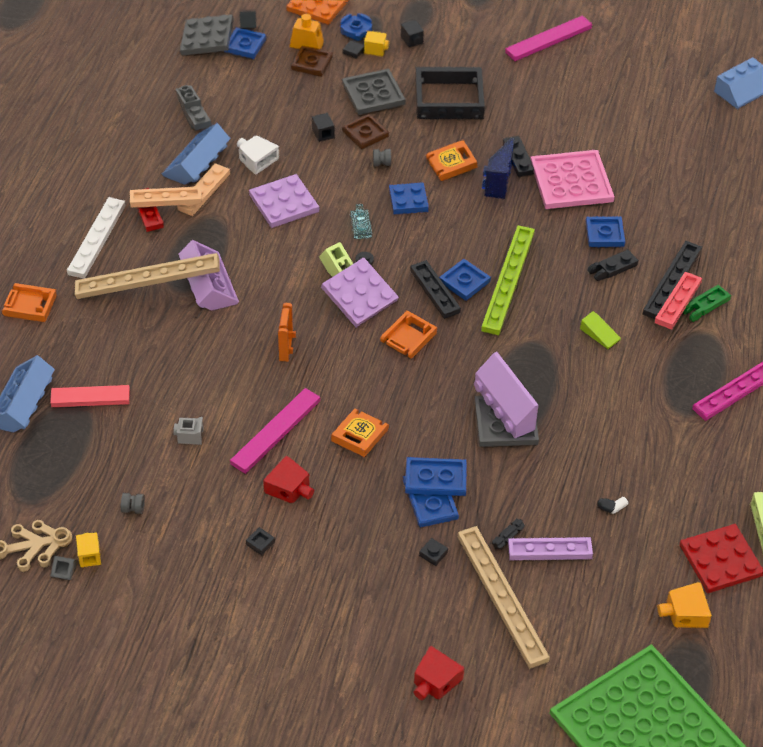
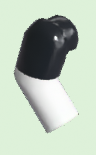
[597,497,628,514]

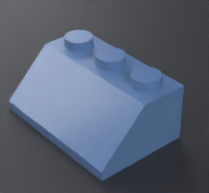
[714,57,763,109]

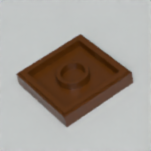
[291,46,333,77]
[342,114,389,150]

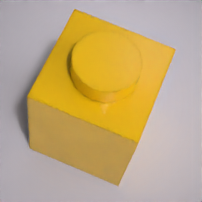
[364,31,389,56]
[76,532,101,568]

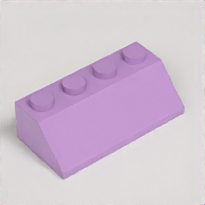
[179,240,239,310]
[474,352,538,438]

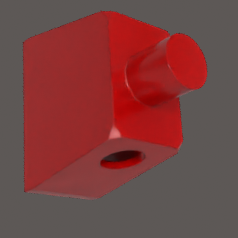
[263,456,314,503]
[413,646,465,700]

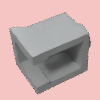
[174,417,204,445]

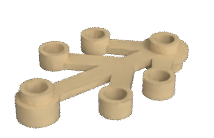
[0,520,72,572]

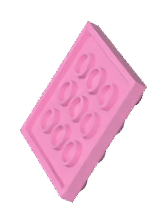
[530,150,614,209]

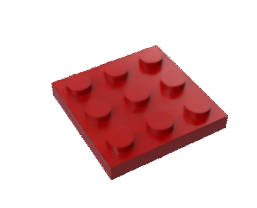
[679,523,763,594]

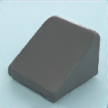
[50,556,78,580]

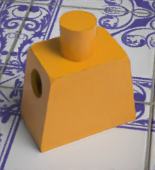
[290,14,324,50]
[657,582,711,628]

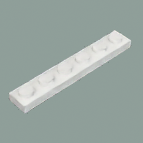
[67,197,126,279]

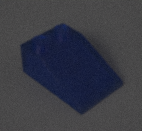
[482,138,514,199]

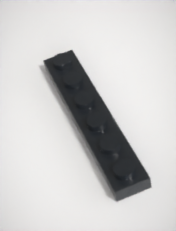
[642,240,702,319]

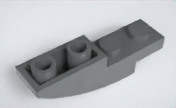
[175,85,212,131]

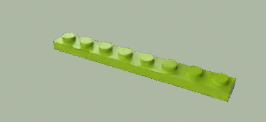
[481,225,535,335]

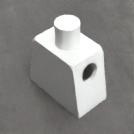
[237,136,279,175]

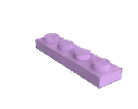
[508,537,593,560]

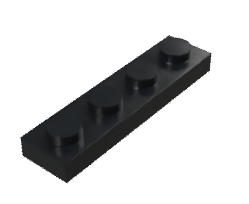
[410,260,461,319]

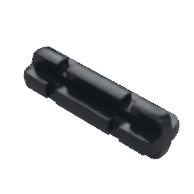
[492,519,525,550]

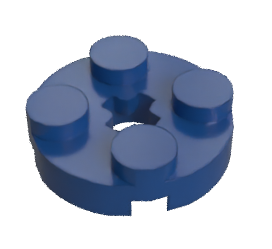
[340,13,372,41]

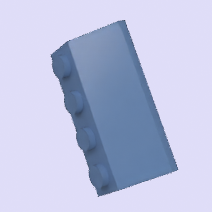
[162,123,230,185]
[0,355,55,433]

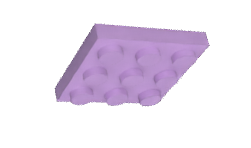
[249,174,319,228]
[321,258,399,327]

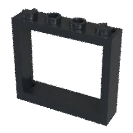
[415,67,485,119]

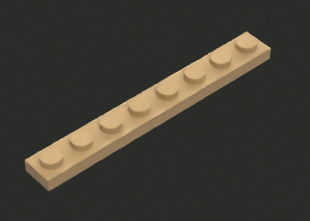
[75,253,220,299]
[458,526,550,669]

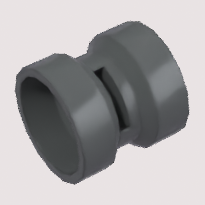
[373,149,391,166]
[121,493,145,514]

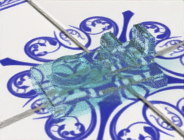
[350,204,372,239]

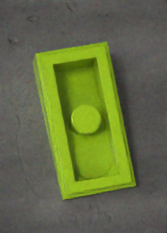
[580,311,621,349]

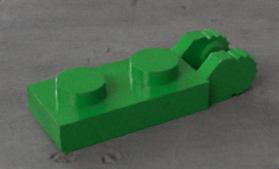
[683,285,731,322]

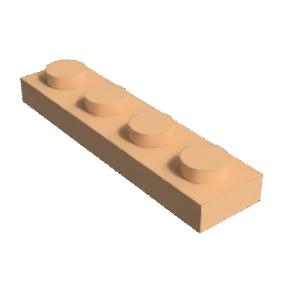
[177,163,230,216]
[130,187,202,208]

